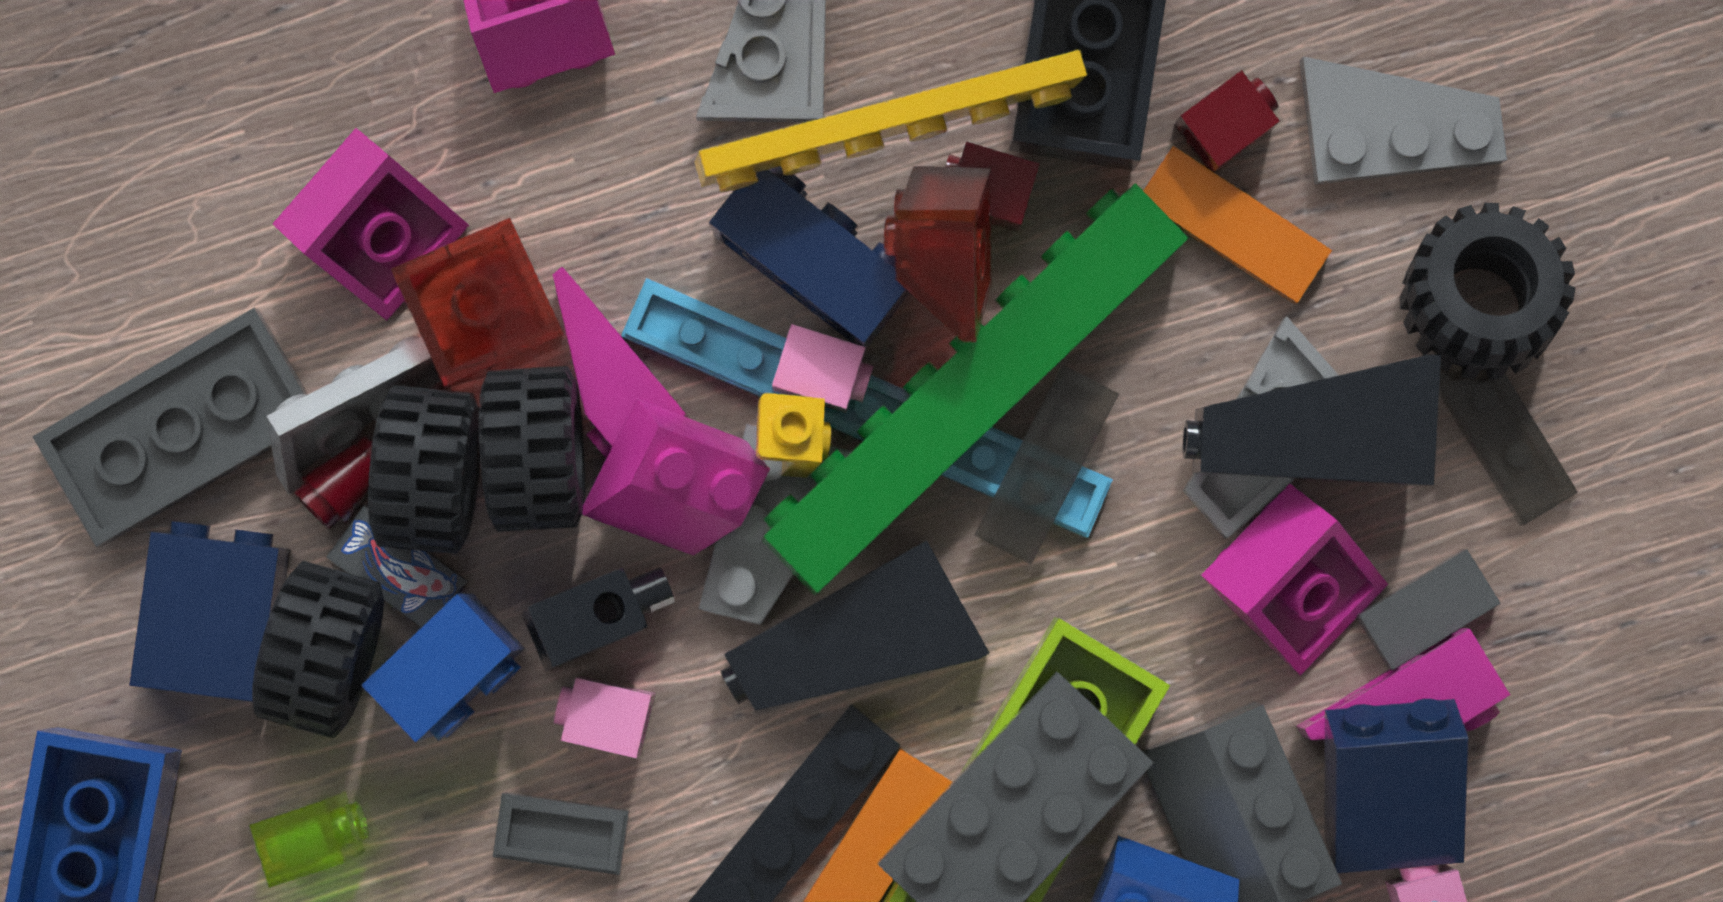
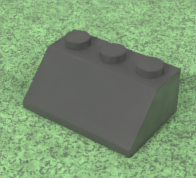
[1142,702,1342,902]

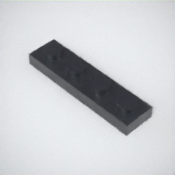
[689,704,900,902]

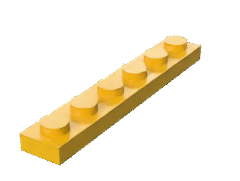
[694,50,1087,192]

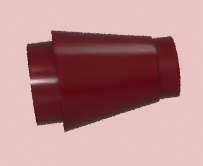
[294,436,373,530]

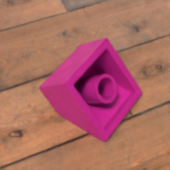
[463,0,615,93]
[273,128,469,321]
[583,398,770,556]
[1201,484,1388,676]

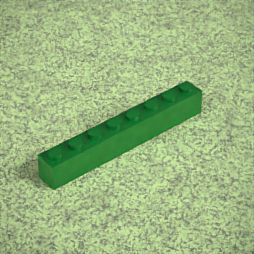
[762,183,1189,596]

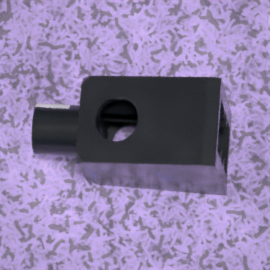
[521,567,675,672]

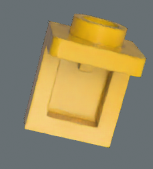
[756,393,831,478]

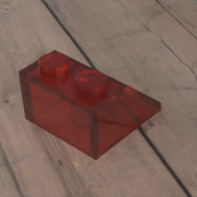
[884,166,992,342]
[391,218,564,388]

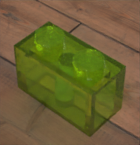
[249,791,369,888]

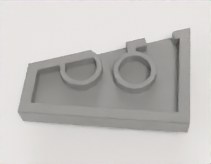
[1299,56,1507,185]
[1183,316,1338,539]
[266,328,452,494]
[699,424,852,625]

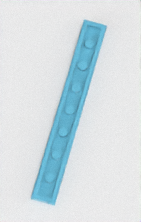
[621,278,1113,538]

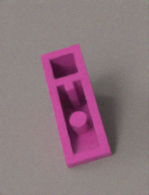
[552,267,689,458]
[1296,628,1510,740]

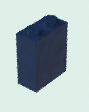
[129,521,290,702]
[1324,698,1468,874]

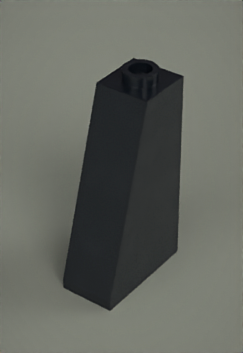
[1182,355,1441,486]
[720,541,990,711]

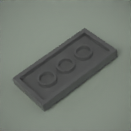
[32,308,308,547]
[877,672,1154,902]

